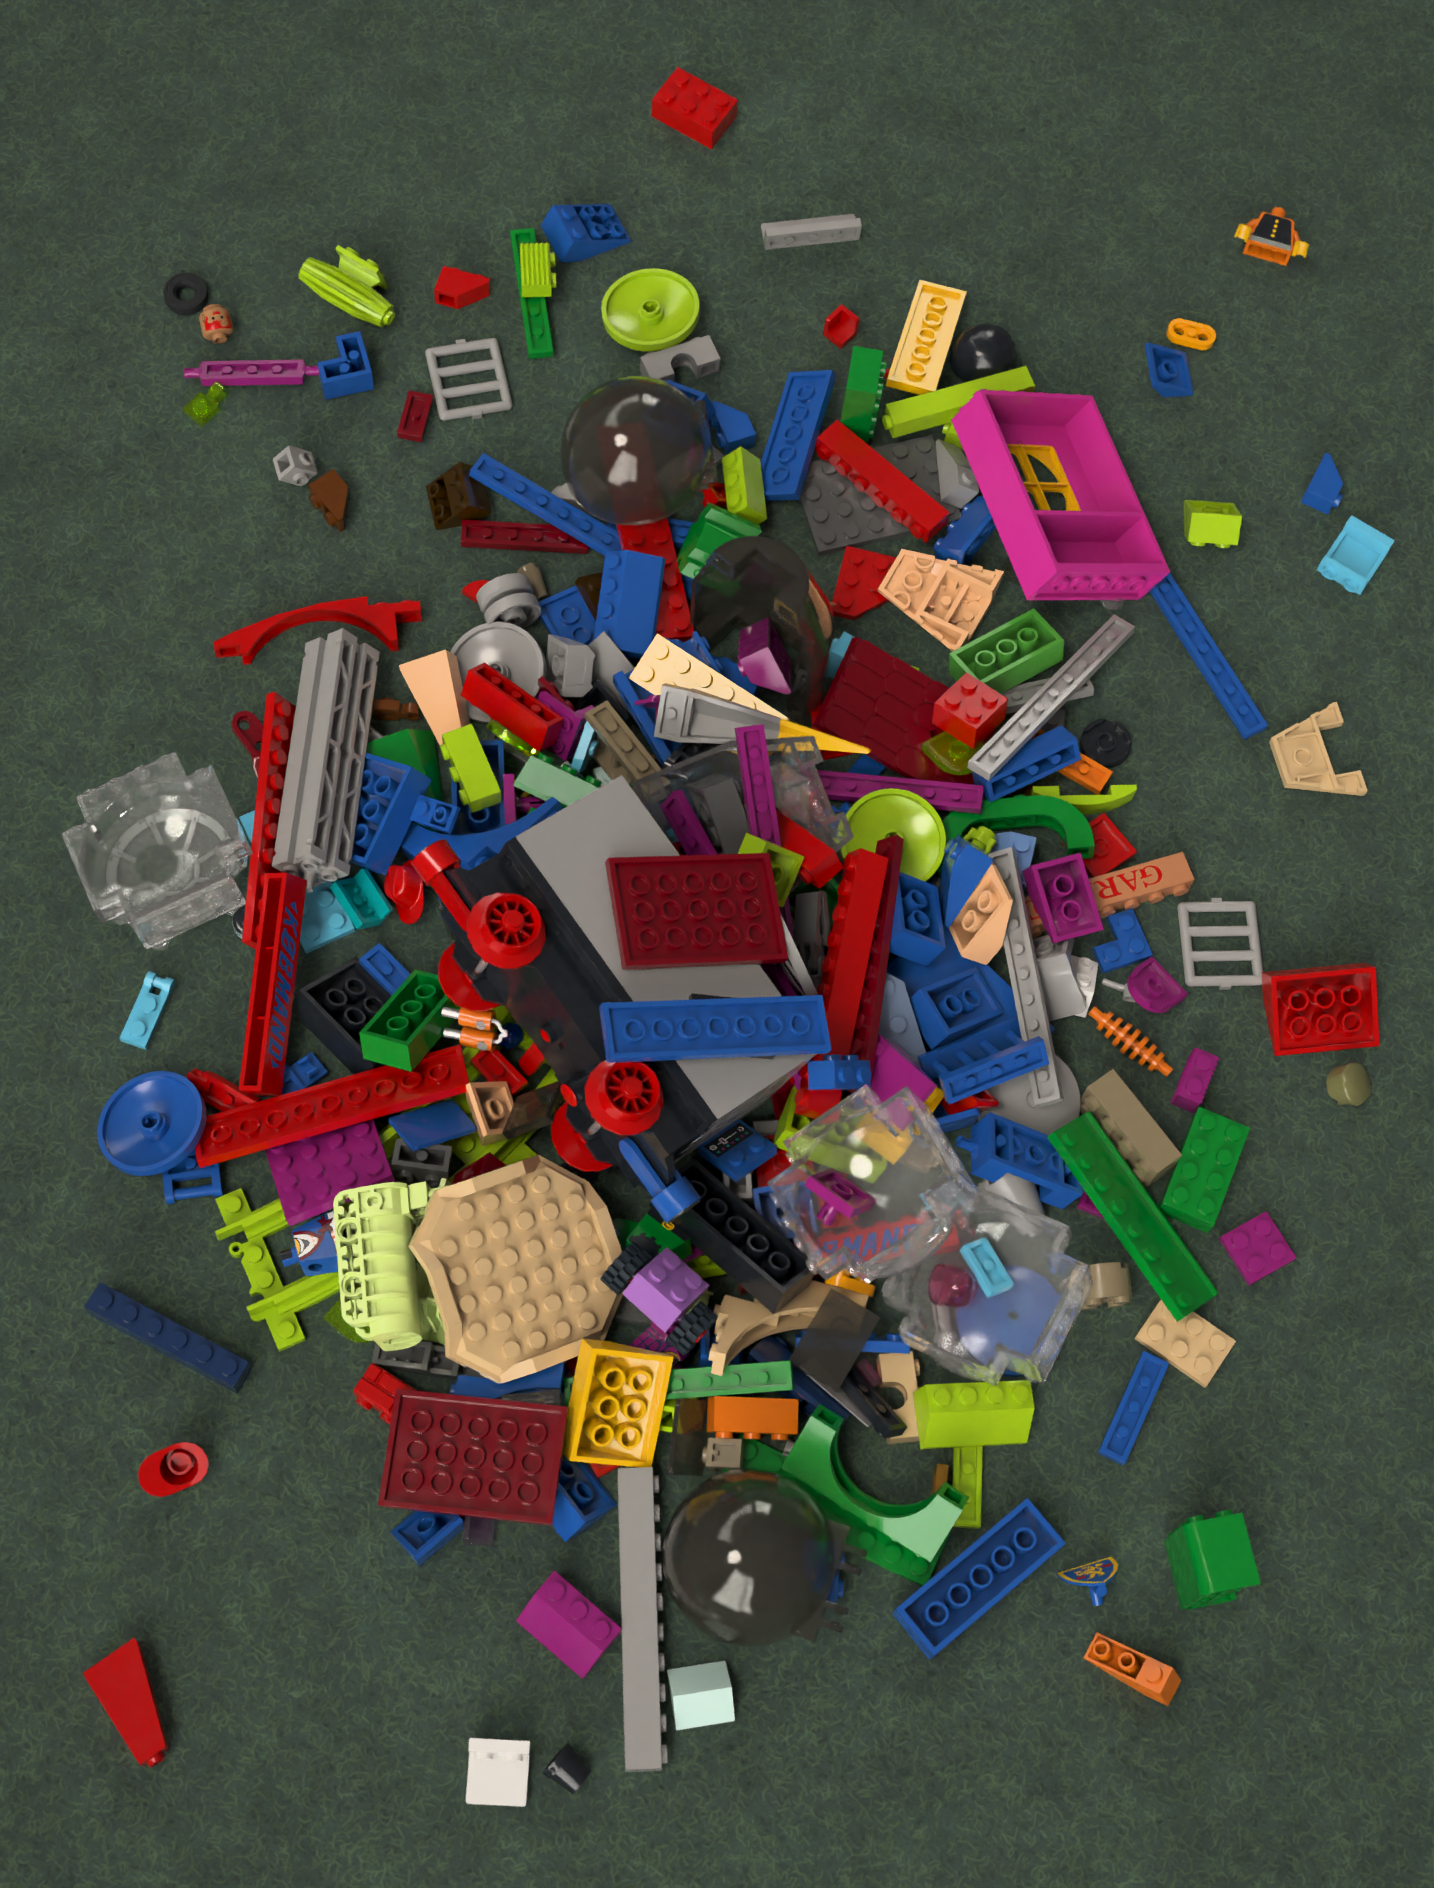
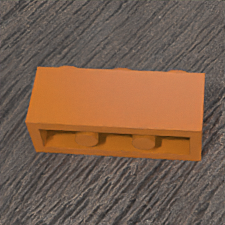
[707,1396,798,1441]

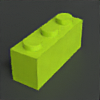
[722,446,767,524]
[439,724,502,813]

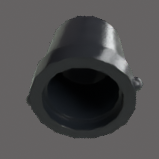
[542,1743,592,1794]

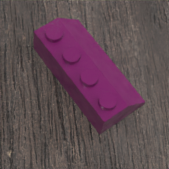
[737,617,791,694]

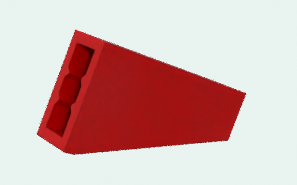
[82,1638,169,1768]

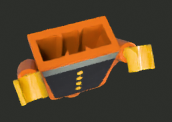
[1234,207,1309,266]

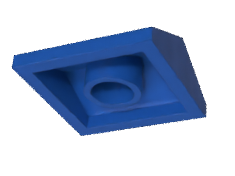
[1145,342,1193,397]

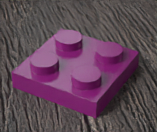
[1219,1211,1296,1286]

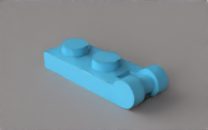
[120,971,175,1050]

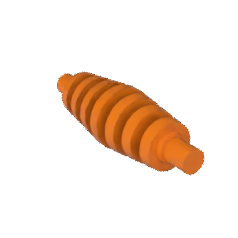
[1088,1006,1173,1077]

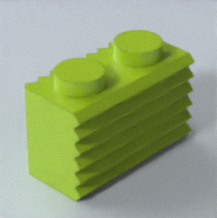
[520,242,556,297]

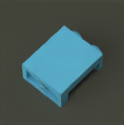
[1317,515,1395,595]

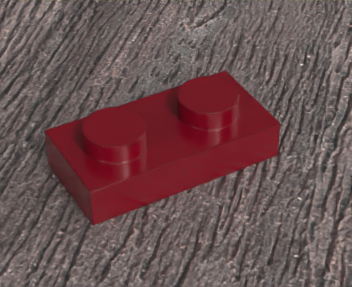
[397,390,434,442]

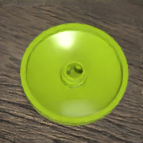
[601,268,700,351]
[839,788,946,882]

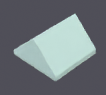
[667,1661,735,1731]

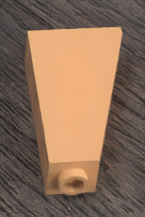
[399,650,470,745]

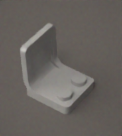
[1033,935,1086,1021]

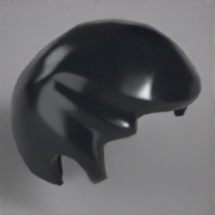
[950,323,1018,382]

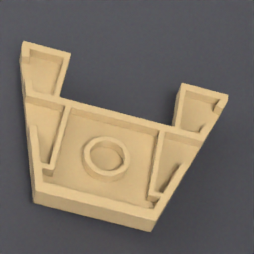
[1269,702,1368,796]

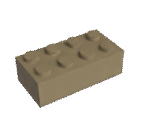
[1080,1069,1182,1189]

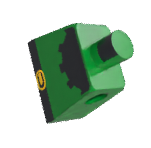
[626,1208,692,1261]

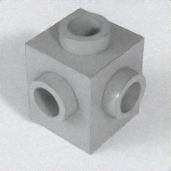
[273,445,317,486]

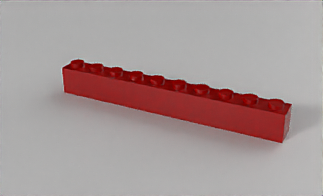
[795,848,889,1122]

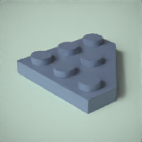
[878,973,926,1068]

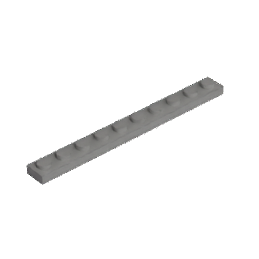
[967,614,1135,781]
[988,847,1064,1108]

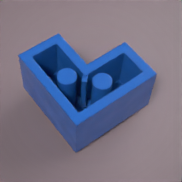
[317,331,374,400]

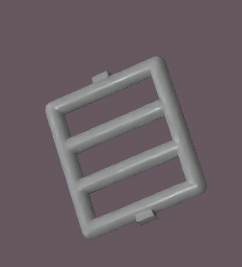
[425,338,513,421]
[1177,898,1263,990]

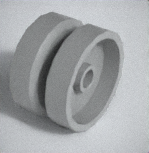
[476,573,541,629]

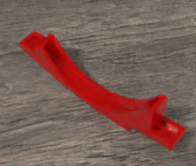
[213,596,422,665]

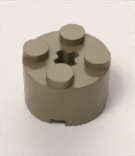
[1073,1262,1133,1310]

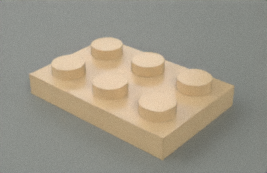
[1134,1299,1236,1388]

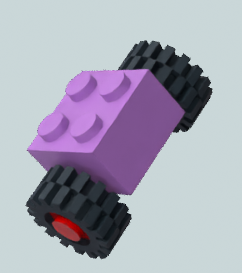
[600,1241,718,1356]

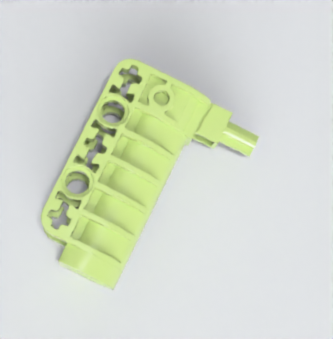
[333,1181,450,1351]

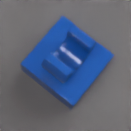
[289,1052,328,1088]

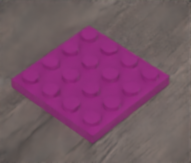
[265,1119,396,1226]

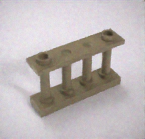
[585,700,670,800]

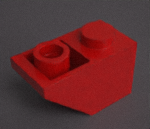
[434,266,491,309]

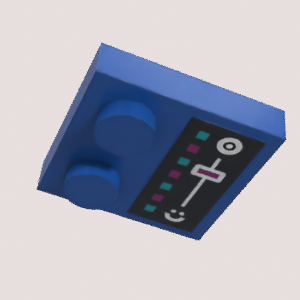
[698,1119,777,1182]

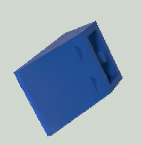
[541,204,631,262]

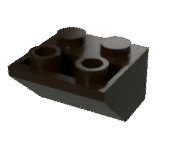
[426,462,491,530]

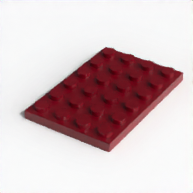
[605,853,789,970]
[378,1389,569,1526]

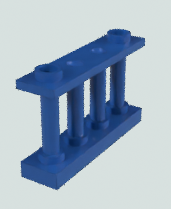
[918,1017,1049,1104]

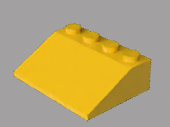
[563,1338,674,1468]

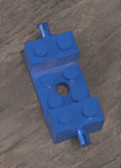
[956,1112,1084,1209]

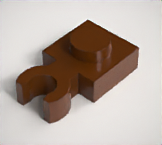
[373,698,419,721]

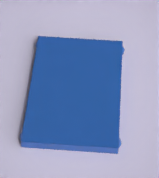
[389,1099,477,1152]

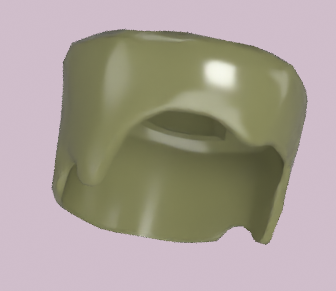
[1326,1062,1371,1106]

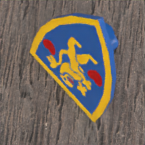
[1057,1557,1119,1606]

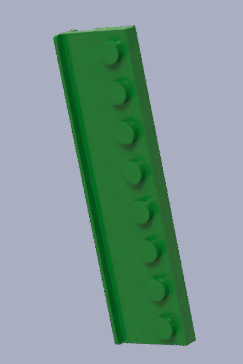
[1047,1111,1218,1322]

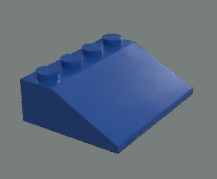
[349,753,431,876]

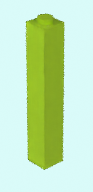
[882,366,1035,438]

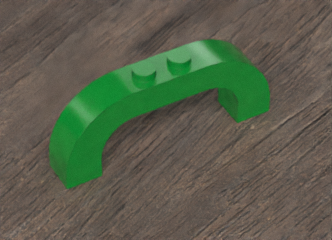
[936,795,1095,873]

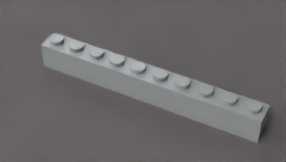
[617,1467,667,1772]

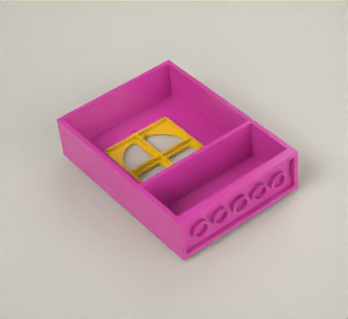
[951,389,1170,600]

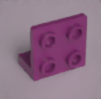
[538,691,595,761]

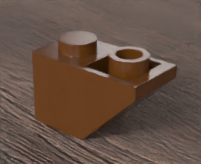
[308,469,350,532]

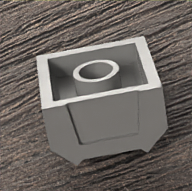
[546,634,596,697]

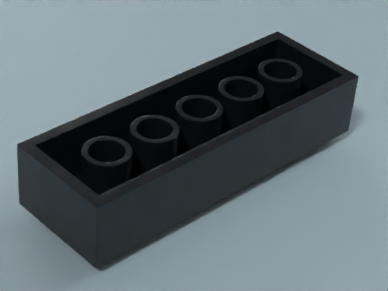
[649,1158,818,1314]

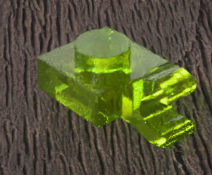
[183,382,227,427]

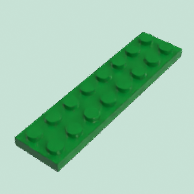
[716,1434,949,1587]

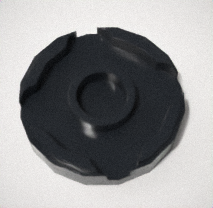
[1080,719,1132,768]

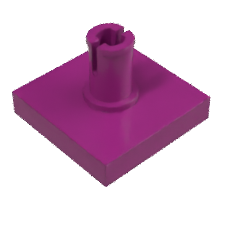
[503,774,543,825]
[804,1168,877,1226]

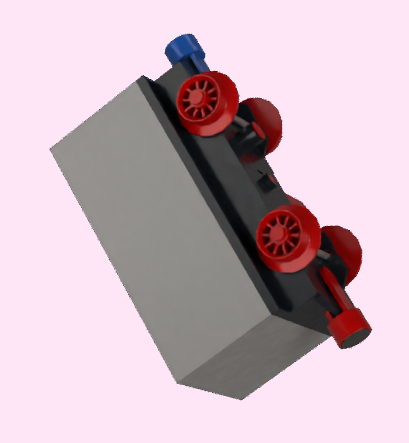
[411,775,816,1223]

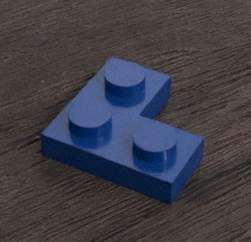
[1092,908,1153,974]

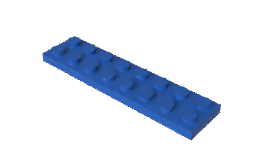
[599,995,831,1063]

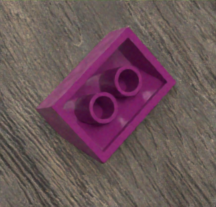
[516,1571,622,1679]

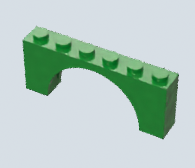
[781,1403,969,1562]

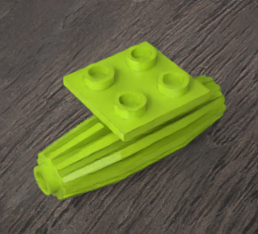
[298,245,395,328]

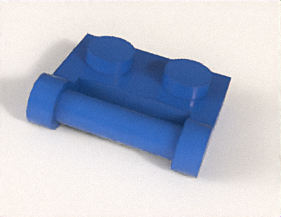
[162,1149,223,1204]

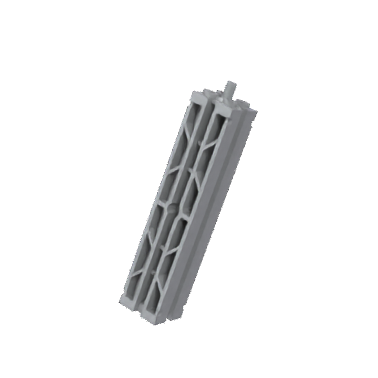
[272,628,380,893]

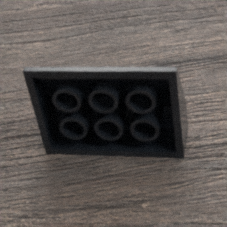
[291,957,391,1075]

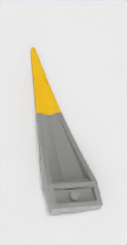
[654,683,871,754]

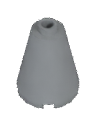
[978,1173,1047,1237]

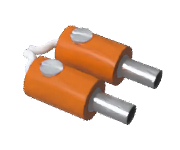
[442,1007,508,1052]

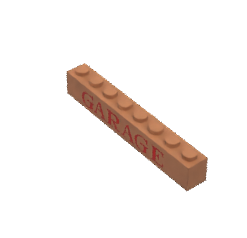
[1002,852,1195,947]

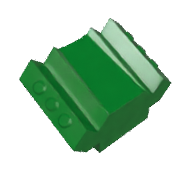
[676,503,762,596]

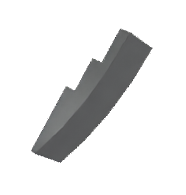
[372,1341,486,1380]

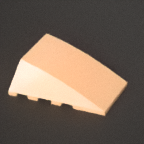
[878,549,1004,652]

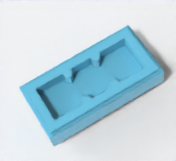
[571,721,599,773]

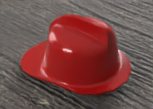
[384,860,424,924]
[138,1442,209,1497]

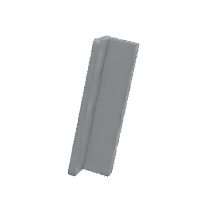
[761,214,862,250]

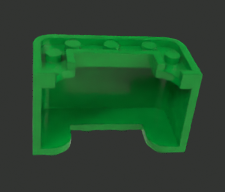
[1164,1510,1261,1611]

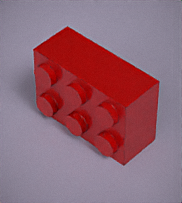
[651,67,738,149]

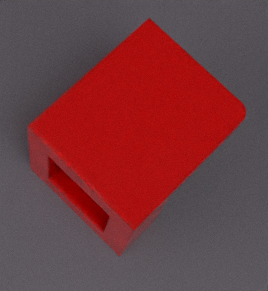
[823,304,860,349]

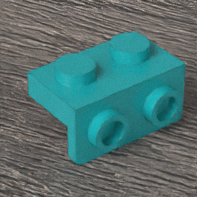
[330,868,393,930]

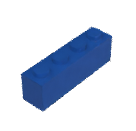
[971,726,1081,802]

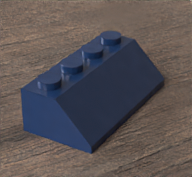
[746,1336,852,1431]

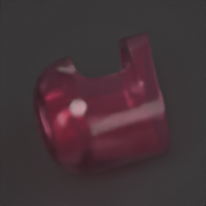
[928,1264,978,1308]

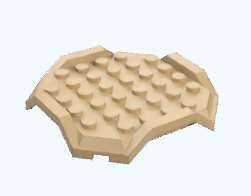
[409,1155,625,1384]

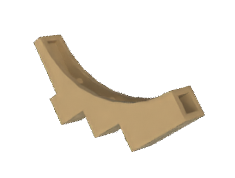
[708,1280,869,1376]

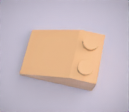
[949,864,1013,965]

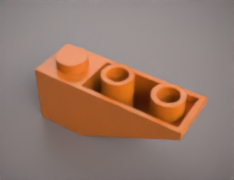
[1083,1633,1181,1706]

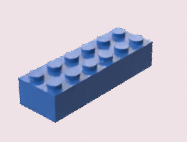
[892,1498,1066,1660]

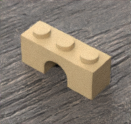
[876,1351,921,1444]

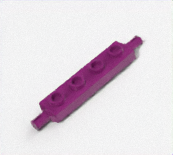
[184,359,319,386]

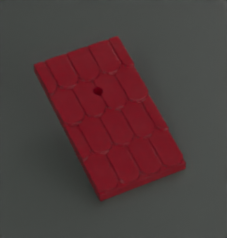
[813,637,995,784]

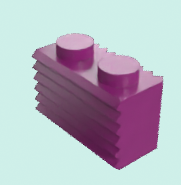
[1170,1048,1219,1113]

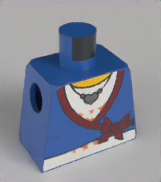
[280,1210,349,1276]

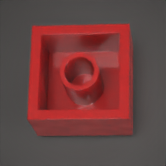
[932,673,1008,749]

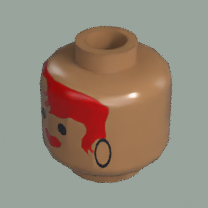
[198,304,234,344]

